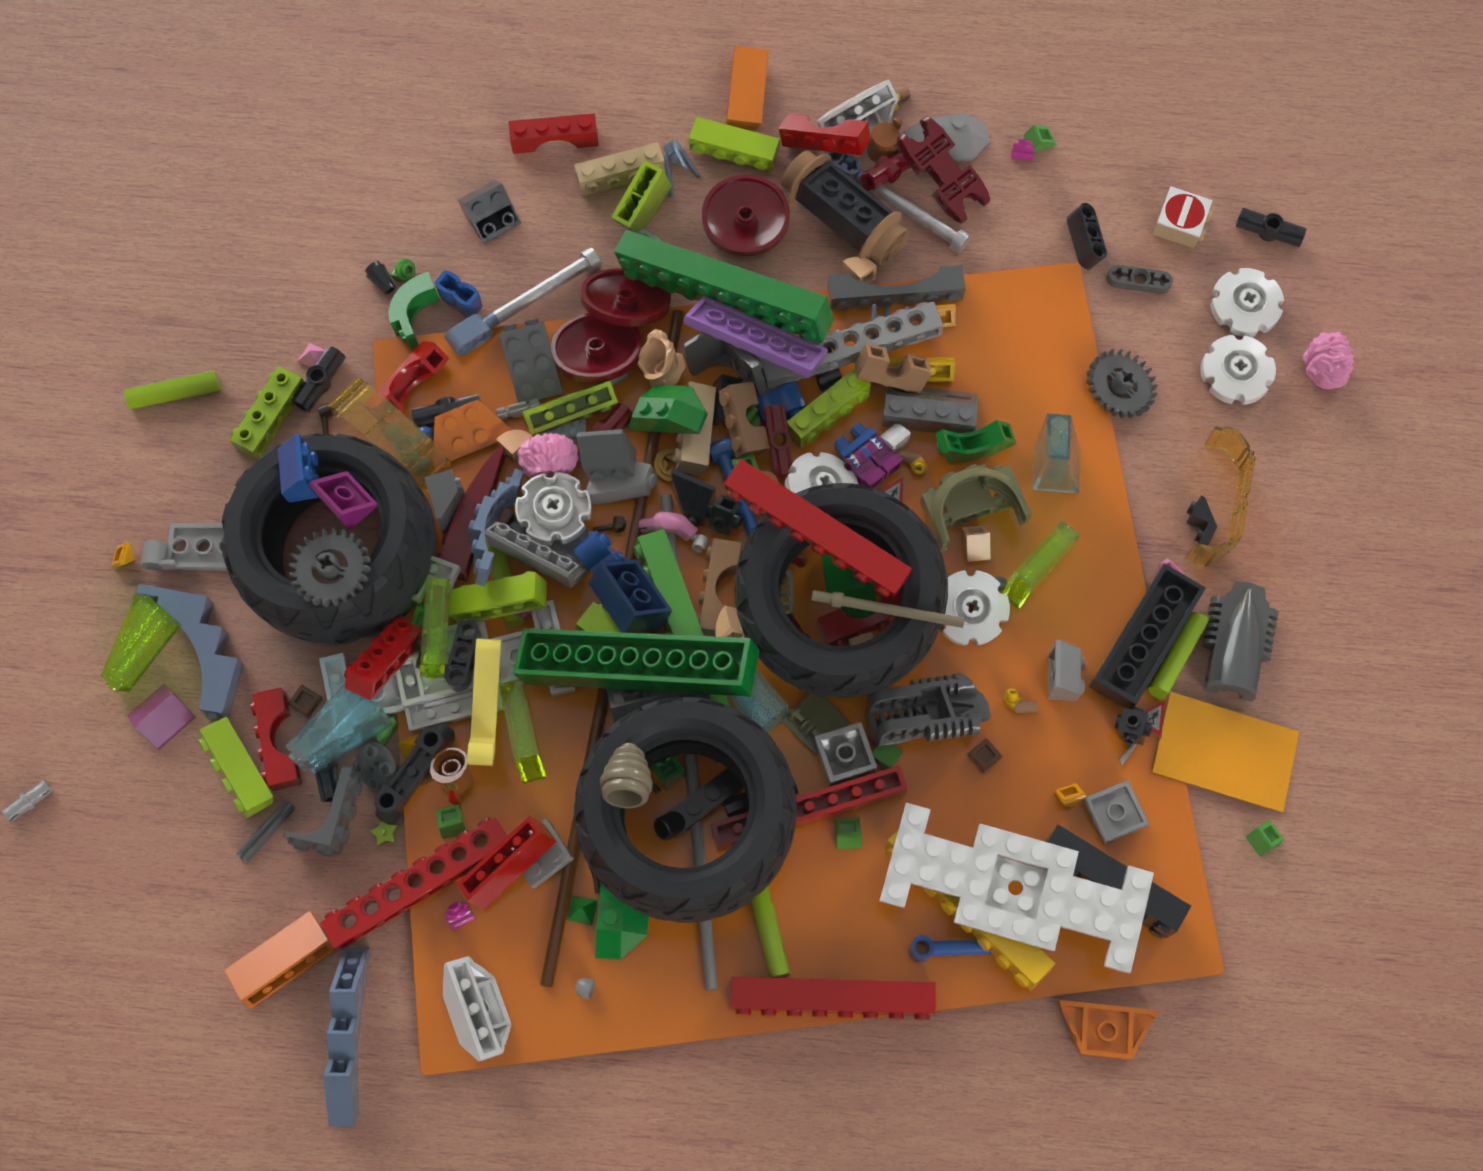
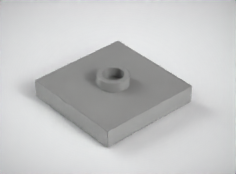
[1082,780,1150,845]

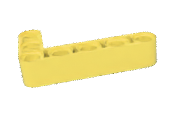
[467,639,501,766]

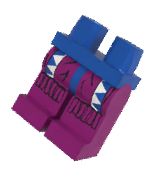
[834,423,903,488]

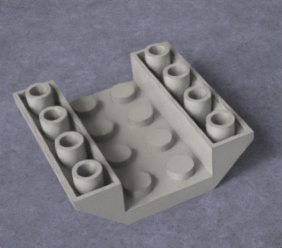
[485,514,594,588]

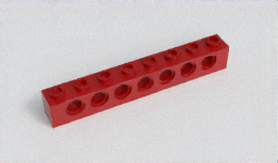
[320,817,507,952]

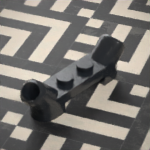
[375,723,455,824]
[653,768,744,841]

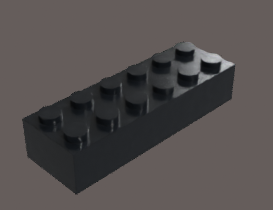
[1089,563,1206,709]
[1045,825,1191,939]

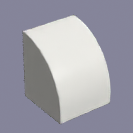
[880,424,911,454]

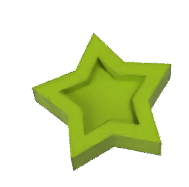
[370,821,399,847]

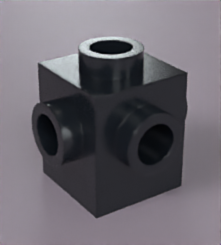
[707,494,743,536]
[1115,707,1152,745]

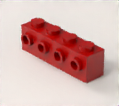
[344,617,423,701]
[457,815,557,910]

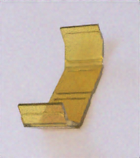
[328,377,452,494]
[1184,426,1256,567]

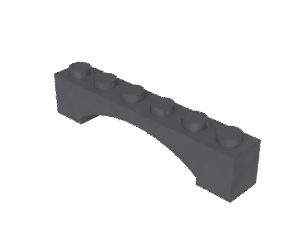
[828,265,966,311]

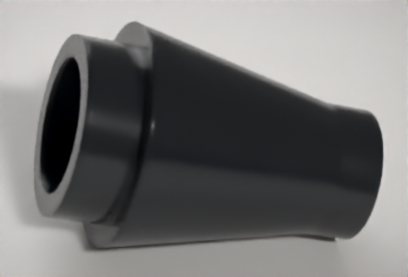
[365,261,396,295]

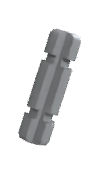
[496,398,540,421]

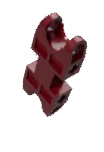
[897,116,990,224]

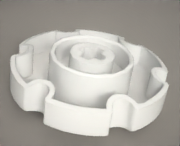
[1210,268,1284,337]
[1200,335,1276,405]
[785,452,858,493]
[515,472,592,546]
[941,570,1010,646]

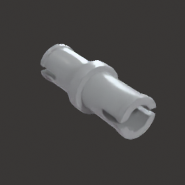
[2,780,53,823]

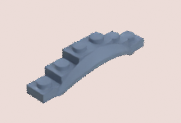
[468,469,524,586]

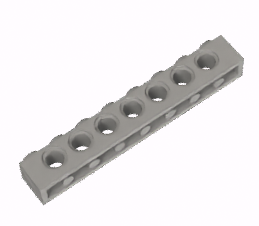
[759,301,943,390]

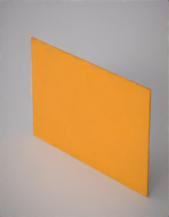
[1152,692,1300,813]

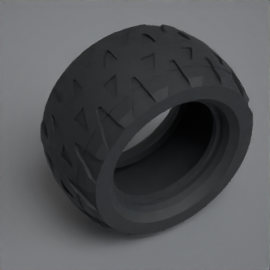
[221,433,436,645]
[735,483,948,697]
[574,697,797,923]

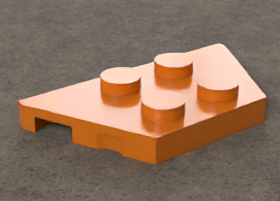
[432,399,512,468]
[1058,1000,1158,1060]

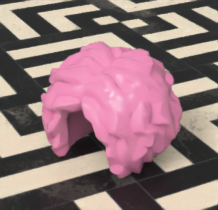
[1303,332,1354,390]
[517,433,579,479]

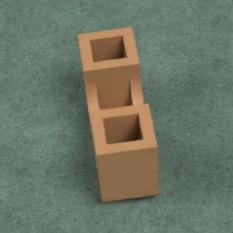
[854,343,932,393]
[719,382,770,458]

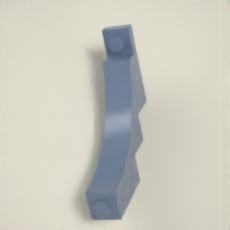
[136,584,244,721]
[323,946,370,1127]

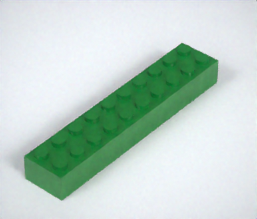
[614,230,834,343]
[513,628,760,697]

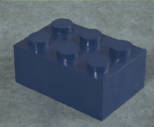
[588,559,672,633]

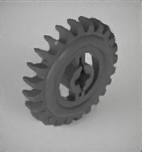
[1086,349,1158,419]
[289,527,371,607]

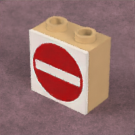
[1152,186,1213,248]

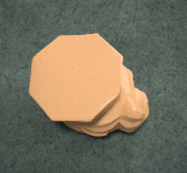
[638,329,686,387]

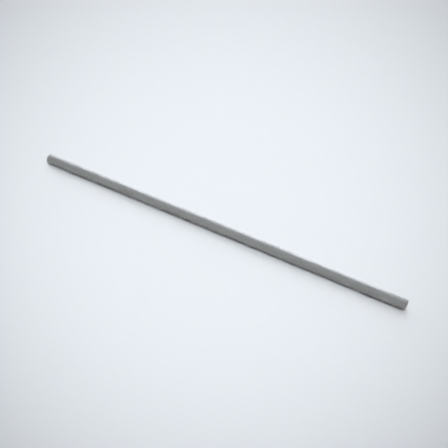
[661,494,718,991]

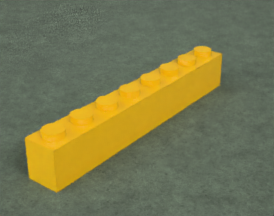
[885,831,1056,991]

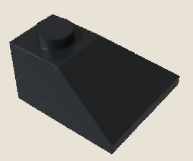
[671,469,716,527]

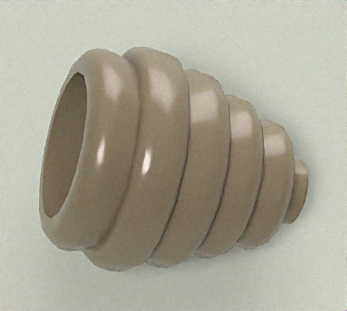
[600,743,653,808]

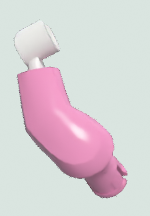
[639,512,708,553]

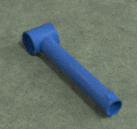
[709,437,758,537]
[908,935,993,963]

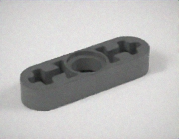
[1107,265,1173,294]

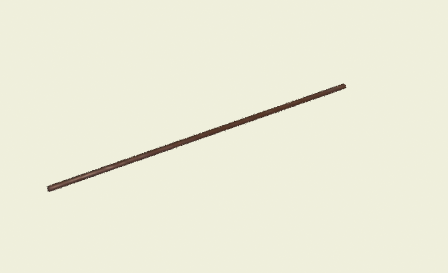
[540,310,684,987]

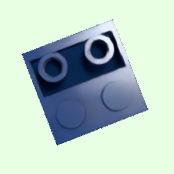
[278,434,319,503]

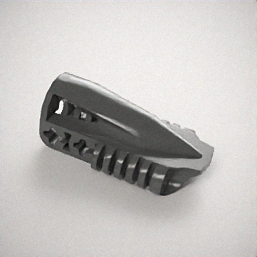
[1202,581,1279,702]
[865,673,991,747]

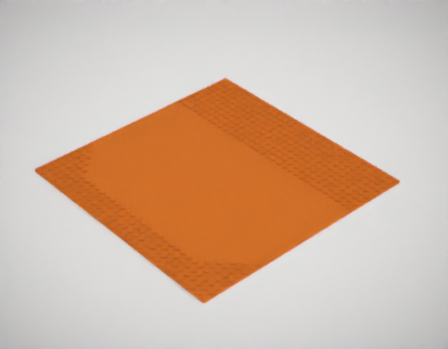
[373,262,1224,1076]

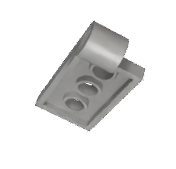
[141,523,228,571]

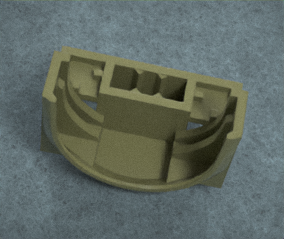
[920,464,1032,552]

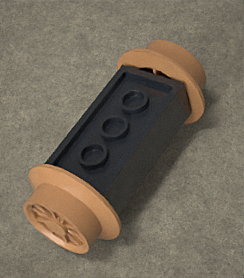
[781,150,910,267]

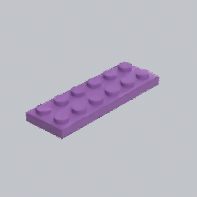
[683,296,828,378]

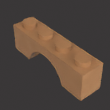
[697,538,741,637]

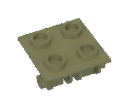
[782,693,850,755]

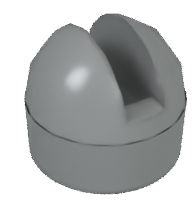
[575,978,596,1000]

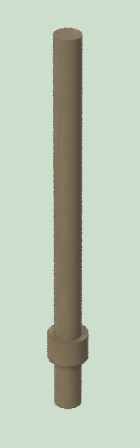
[811,590,965,628]

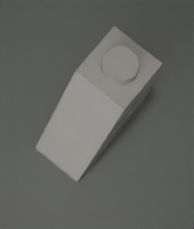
[586,461,657,505]

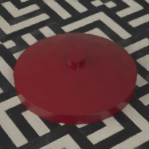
[702,174,790,257]
[581,268,671,327]
[551,313,642,383]

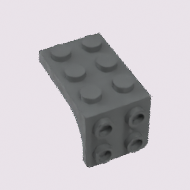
[499,319,563,403]
[682,332,767,398]
[283,766,363,857]

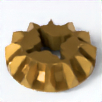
[654,447,688,483]

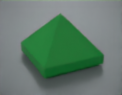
[567,895,597,925]

